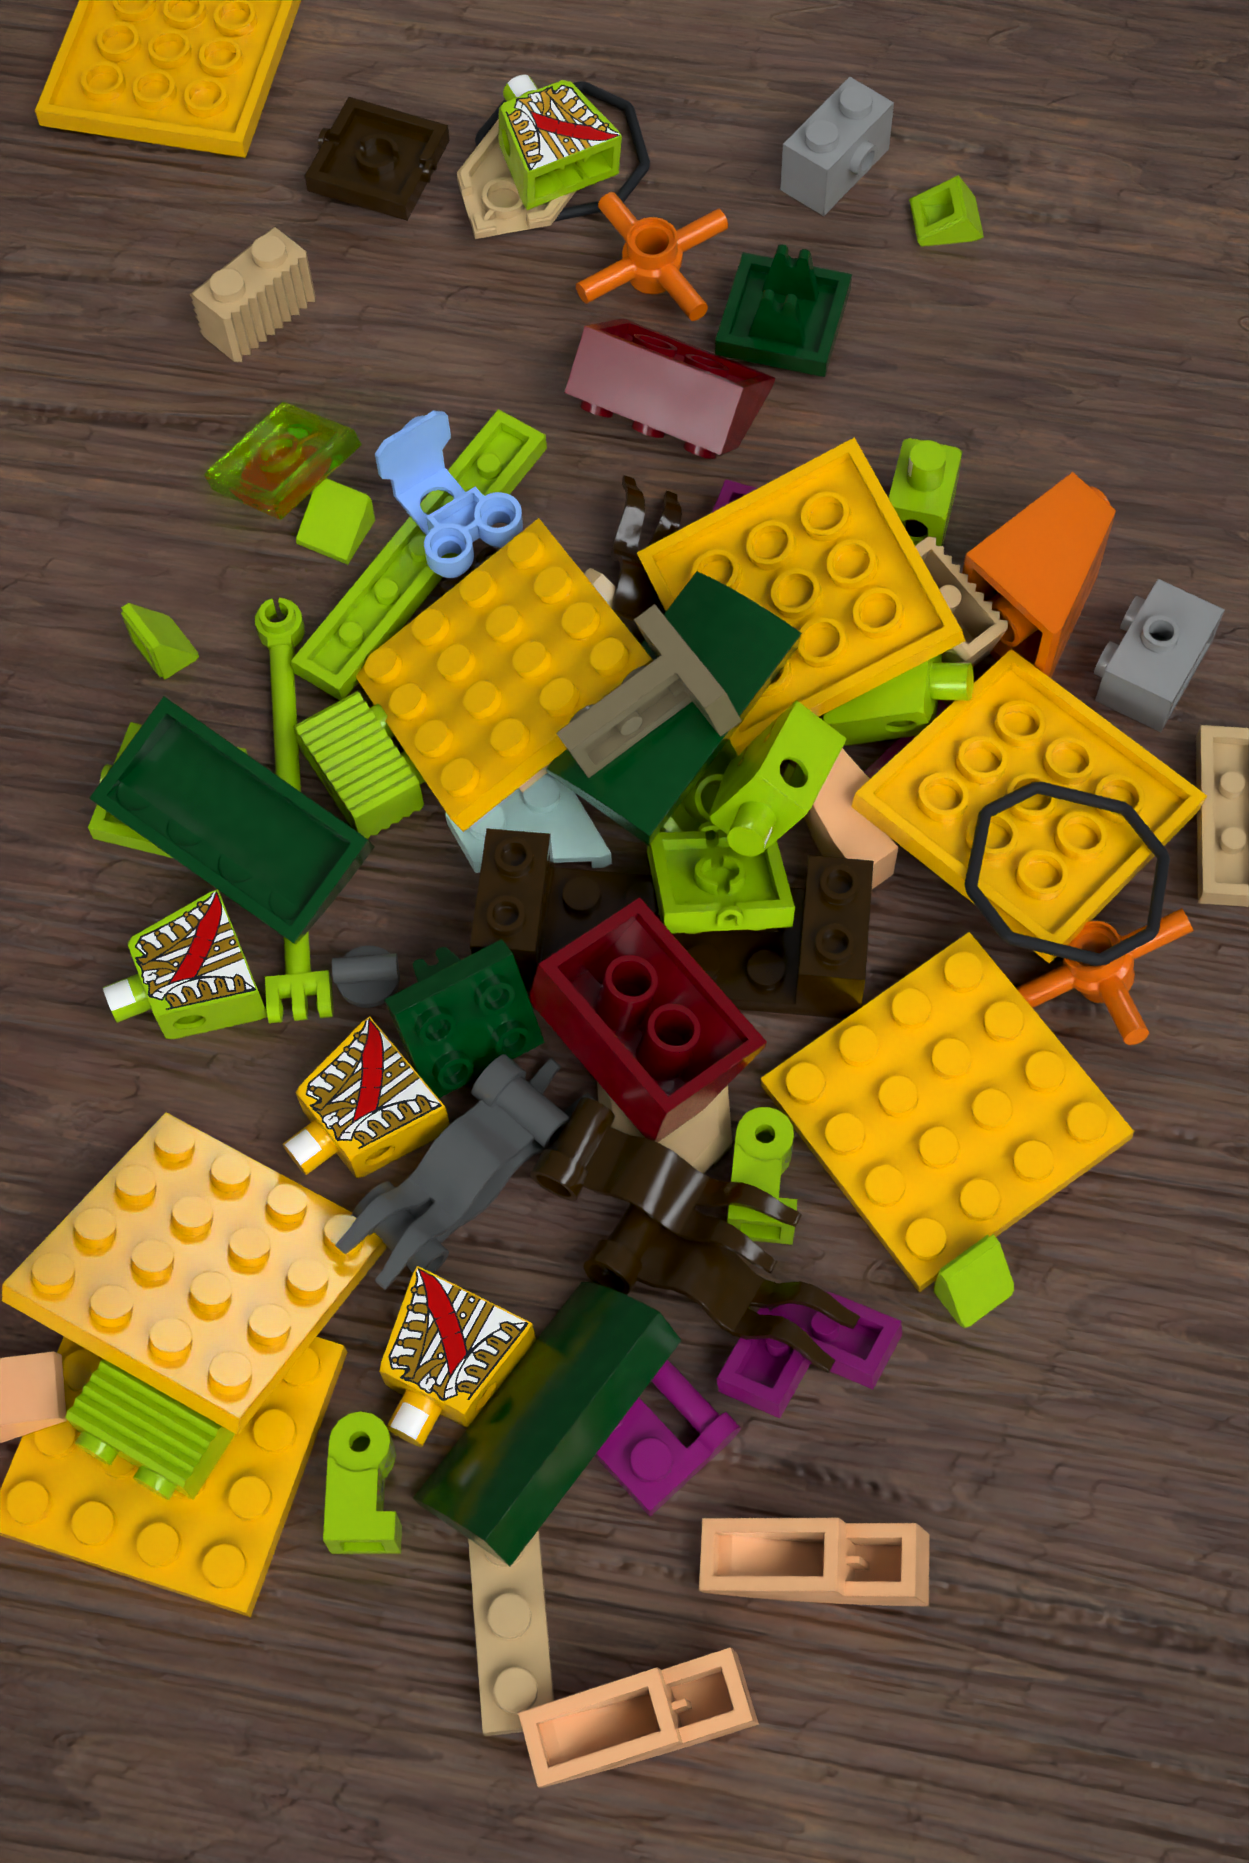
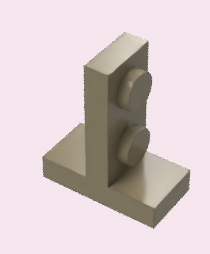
[556,604,741,778]

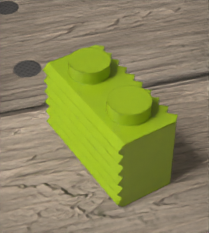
[293,691,426,839]
[65,1359,235,1500]

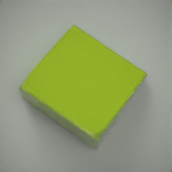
[909,175,984,247]
[296,477,375,565]
[121,603,199,680]
[933,1234,1014,1328]

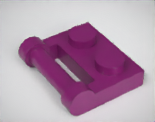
[595,1359,741,1517]

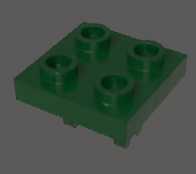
[715,244,852,377]
[384,939,545,1099]

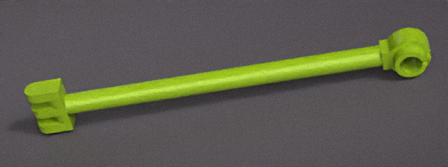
[255,597,334,1024]

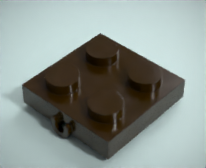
[305,97,450,221]

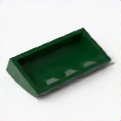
[546,571,802,846]
[89,696,375,945]
[413,1281,682,1567]

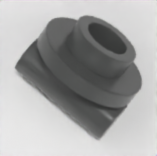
[332,946,400,1008]

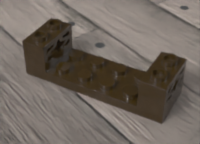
[470,828,874,1019]

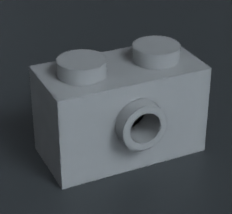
[780,77,894,216]
[1094,579,1225,732]

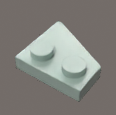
[445,773,612,873]

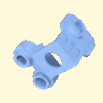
[375,410,523,578]

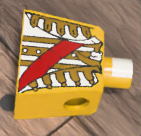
[282,1016,450,1178]
[379,1266,536,1447]

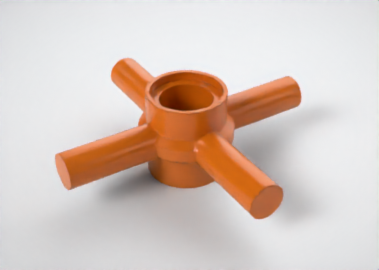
[576,192,728,321]
[1016,908,1194,1045]

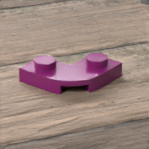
[717,1291,902,1418]

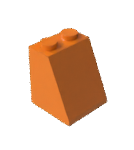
[962,472,1116,678]

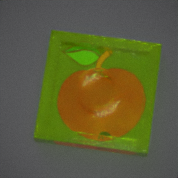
[204,402,362,520]

